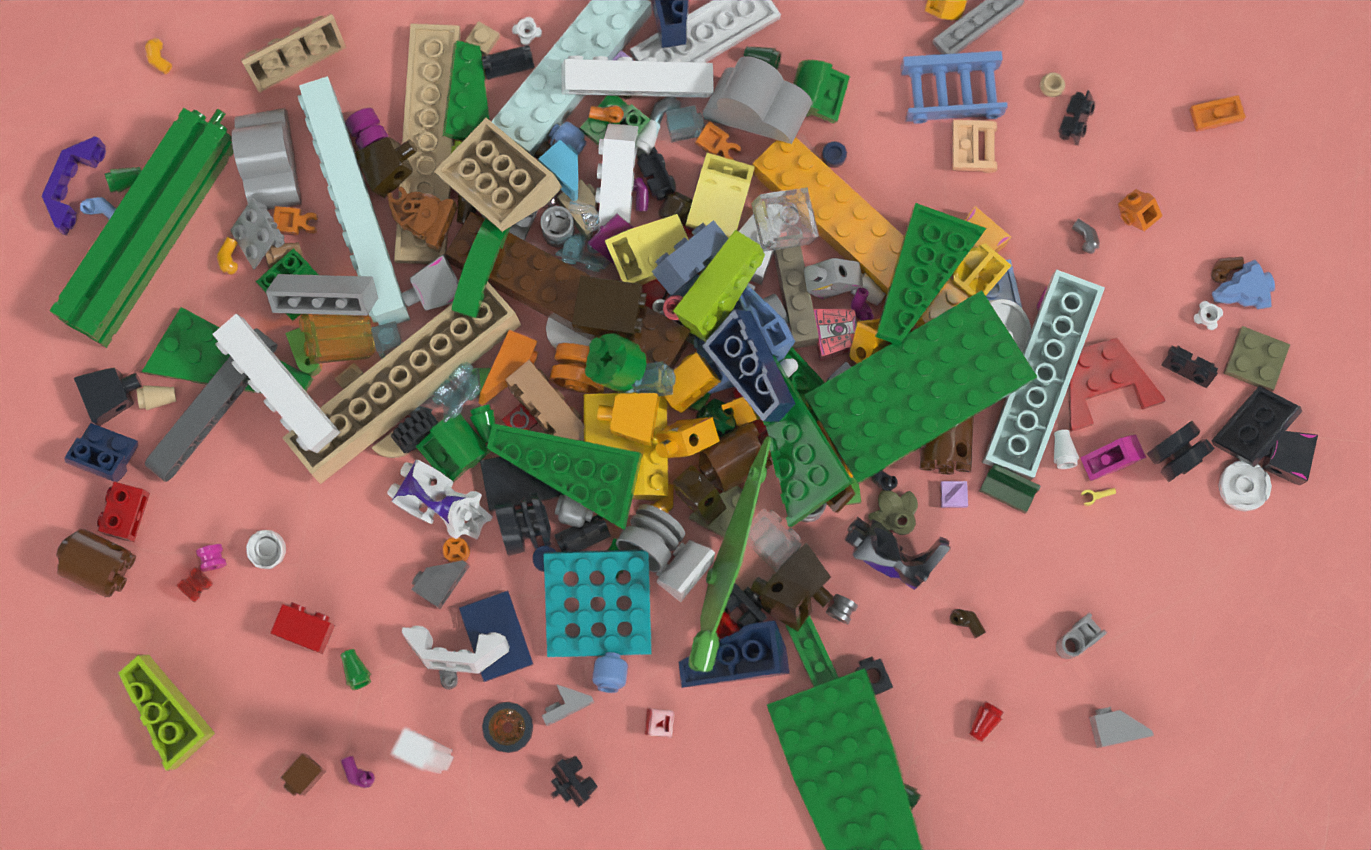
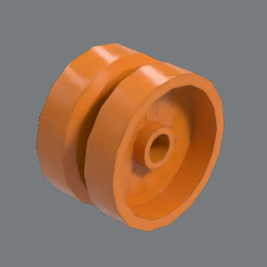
[549,343,605,394]

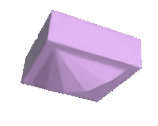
[940,481,968,508]

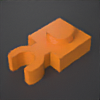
[694,121,741,160]
[273,206,318,235]

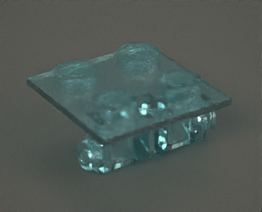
[556,233,611,272]
[432,362,480,423]

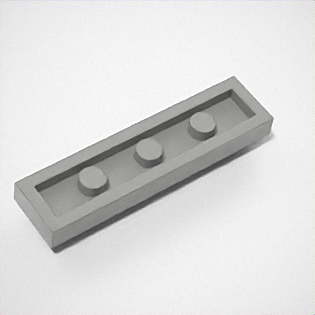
[932,0,1024,54]

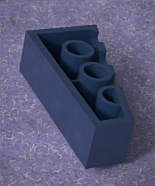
[651,0,689,48]
[702,309,795,422]

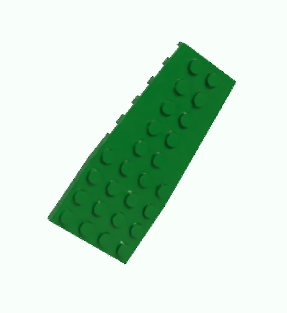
[767,669,924,850]

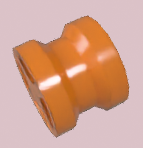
[442,537,470,563]

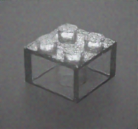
[751,187,819,252]
[747,508,802,572]

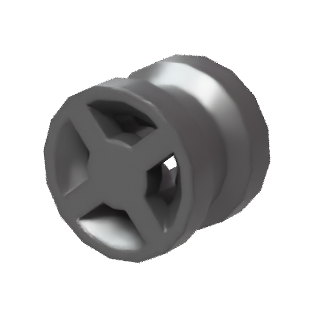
[826,594,858,625]

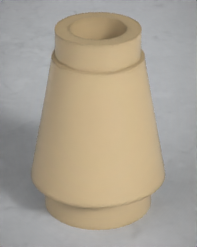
[137,385,176,411]

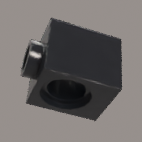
[855,656,893,695]

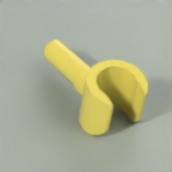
[1081,488,1116,506]

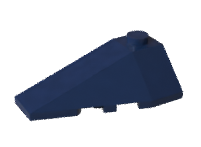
[678,621,790,688]

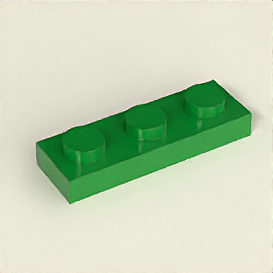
[785,616,839,687]

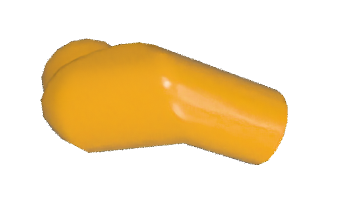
[217,237,238,275]

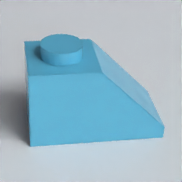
[538,140,578,202]

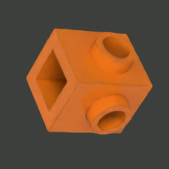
[1118,189,1162,231]

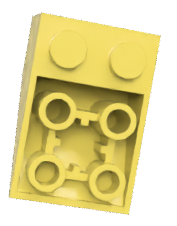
[686,153,755,238]
[605,214,689,285]

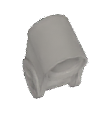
[1056,612,1107,659]

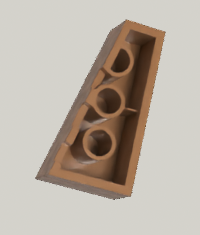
[505,360,584,441]

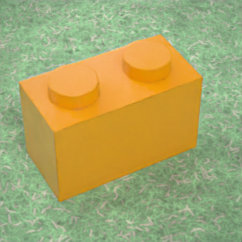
[656,353,721,413]

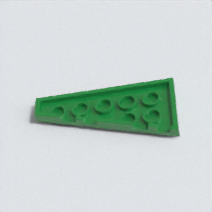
[875,203,987,345]
[142,307,314,393]
[763,355,853,527]
[487,423,643,530]

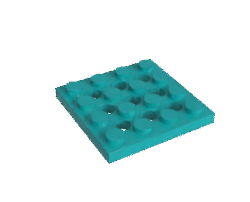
[544,550,652,657]

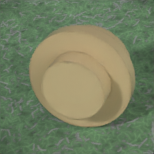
[1040,73,1065,97]

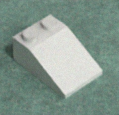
[656,540,715,602]

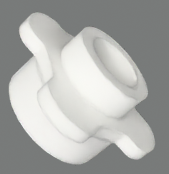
[512,17,542,45]
[1194,301,1223,330]

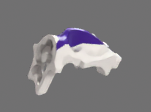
[387,459,493,539]

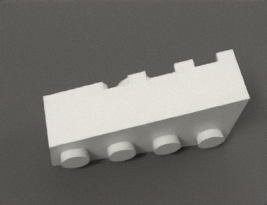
[594,124,638,232]

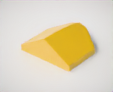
[953,243,1012,297]

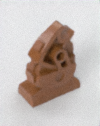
[387,187,458,253]

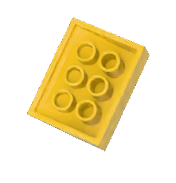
[584,393,668,501]

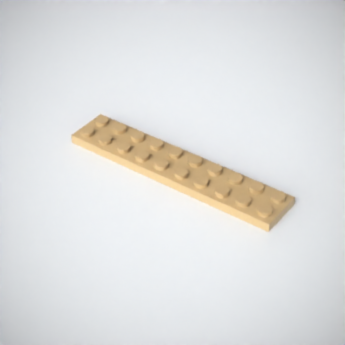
[394,24,461,264]

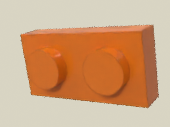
[1189,95,1246,132]

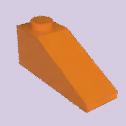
[478,330,539,405]

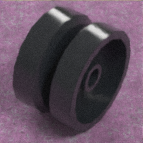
[1147,420,1215,482]

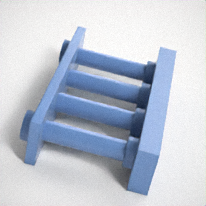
[901,51,1008,124]

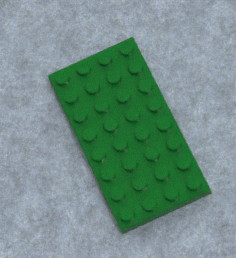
[804,290,1037,484]

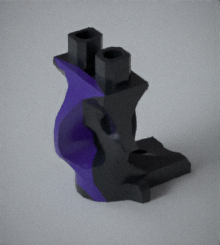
[845,516,951,590]

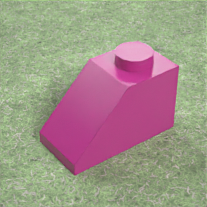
[1080,434,1146,481]

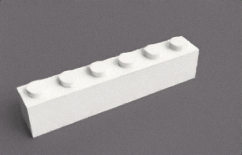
[561,55,714,98]
[213,314,341,453]
[391,728,454,774]

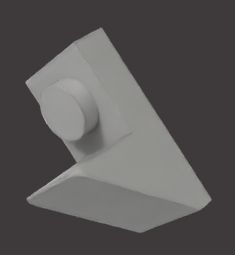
[542,684,595,726]

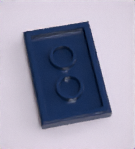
[459,591,534,682]

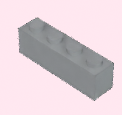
[266,274,378,316]

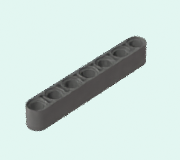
[145,328,278,482]

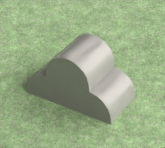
[703,56,812,144]
[232,108,301,210]

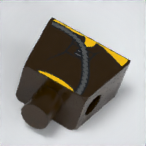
[673,466,727,525]

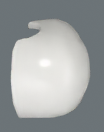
[246,530,286,569]

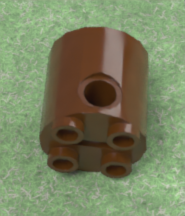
[919,416,974,475]
[699,422,773,493]
[56,529,136,597]

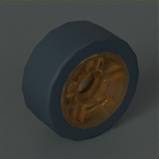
[482,702,533,753]

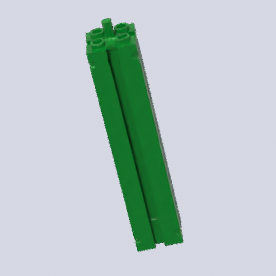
[49,107,234,348]

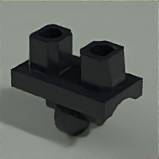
[724,583,767,628]
[551,756,598,808]

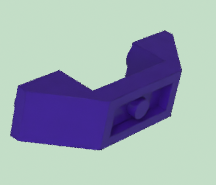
[42,136,106,236]

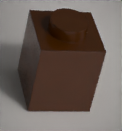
[280,753,326,796]

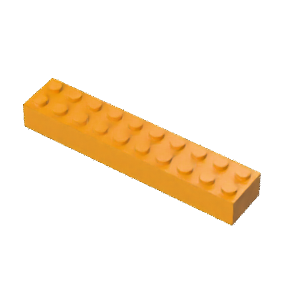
[752,137,970,327]

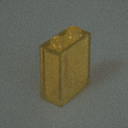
[299,314,376,365]

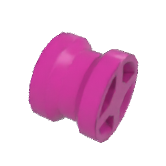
[196,544,227,572]

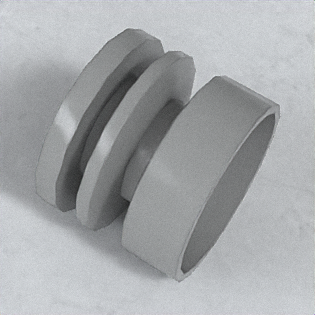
[616,504,685,573]

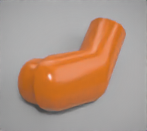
[589,105,624,123]

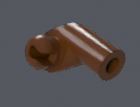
[1211,256,1244,283]

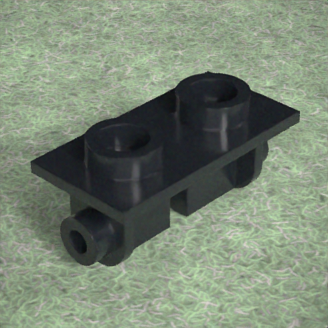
[482,45,535,80]
[1059,90,1095,145]
[637,146,676,201]
[1161,345,1218,388]
[554,514,611,552]

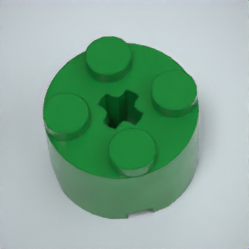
[585,334,646,392]

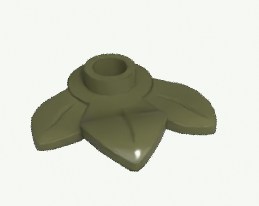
[868,490,918,535]

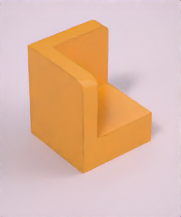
[925,0,967,20]
[721,397,760,426]

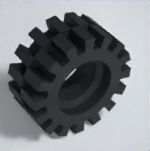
[391,408,439,453]

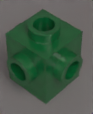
[696,398,736,438]

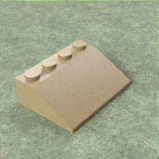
[241,14,346,93]
[434,118,562,231]

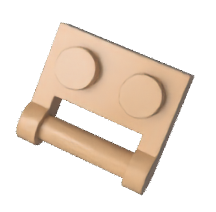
[952,120,997,173]

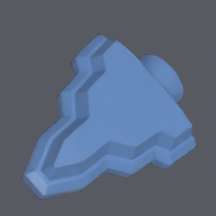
[1212,260,1275,310]

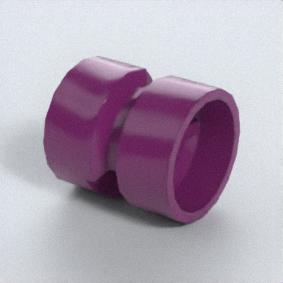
[345,108,389,150]

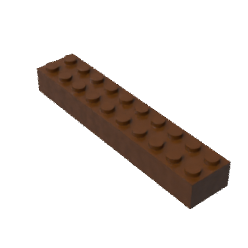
[445,212,691,379]

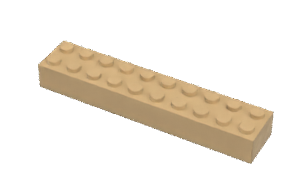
[282,282,521,484]

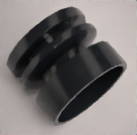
[494,492,551,556]

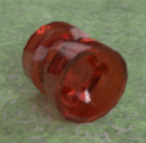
[176,566,214,603]

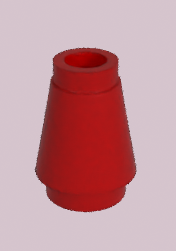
[969,701,1004,742]

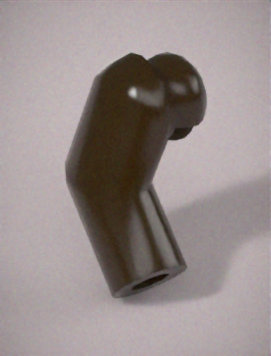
[950,609,986,639]

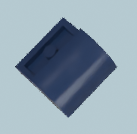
[64,423,138,482]

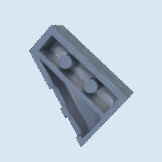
[652,220,729,295]

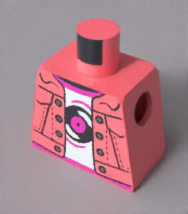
[813,309,858,362]

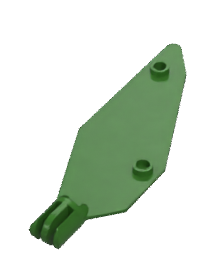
[688,436,771,672]

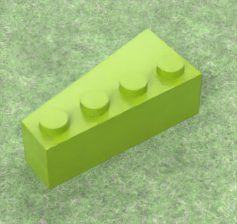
[673,230,765,342]
[119,655,216,771]

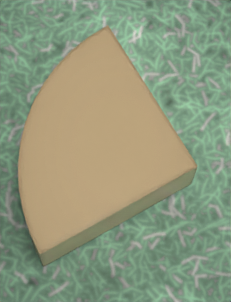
[372,432,408,458]

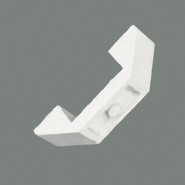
[402,626,509,674]

